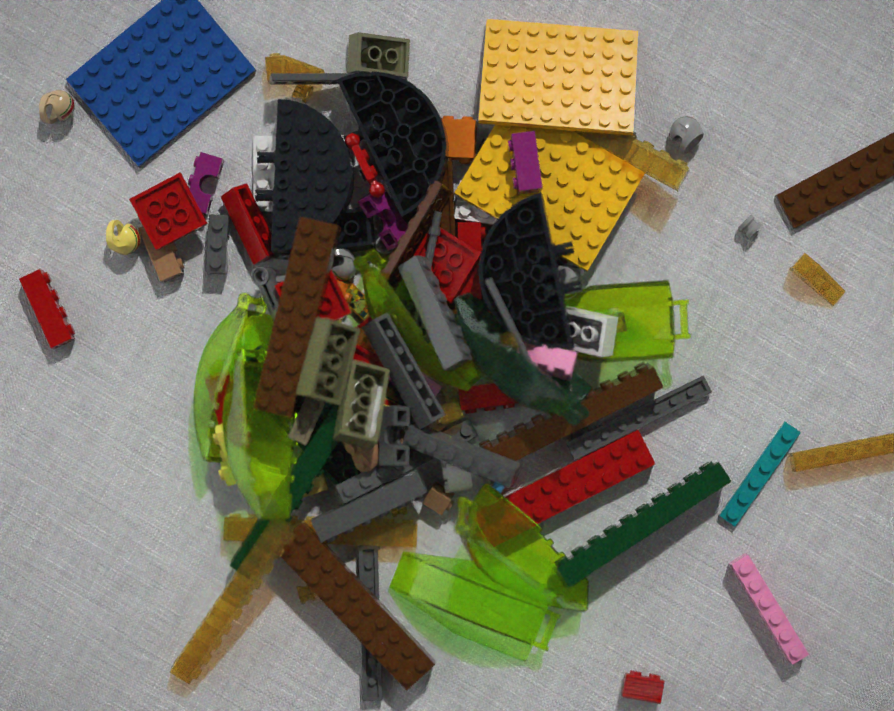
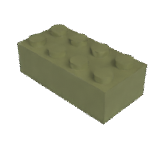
[296,317,360,406]
[333,360,390,449]

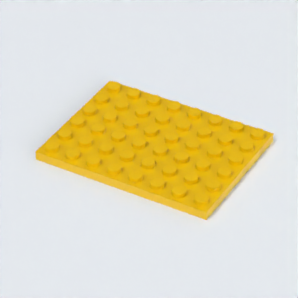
[478,19,638,136]
[454,125,645,272]

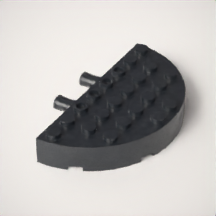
[337,71,449,220]
[255,99,354,255]
[479,193,583,349]

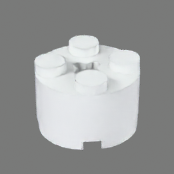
[441,460,472,493]

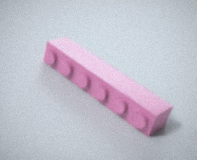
[729,554,809,665]

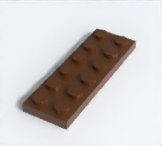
[377,181,453,291]

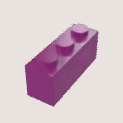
[508,131,542,195]

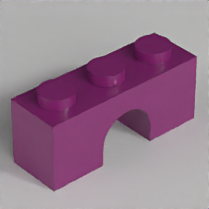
[188,152,225,215]
[358,190,408,251]

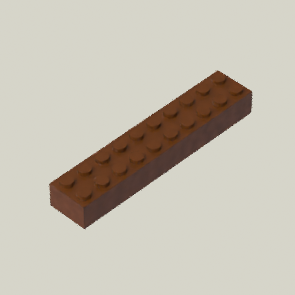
[253,216,341,418]
[479,362,664,461]
[273,520,436,691]

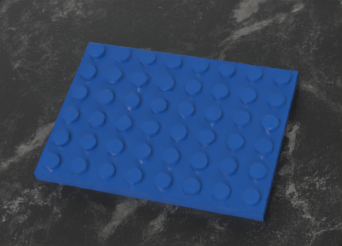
[66,0,256,167]

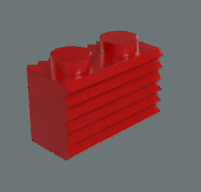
[621,670,665,704]

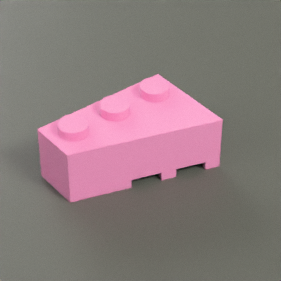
[514,341,577,382]

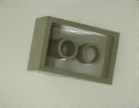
[347,32,410,77]

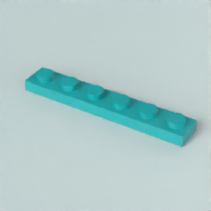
[719,421,801,527]

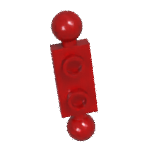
[345,133,385,198]

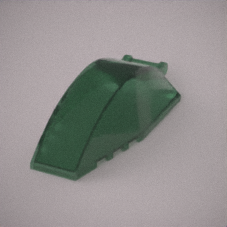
[454,292,592,425]

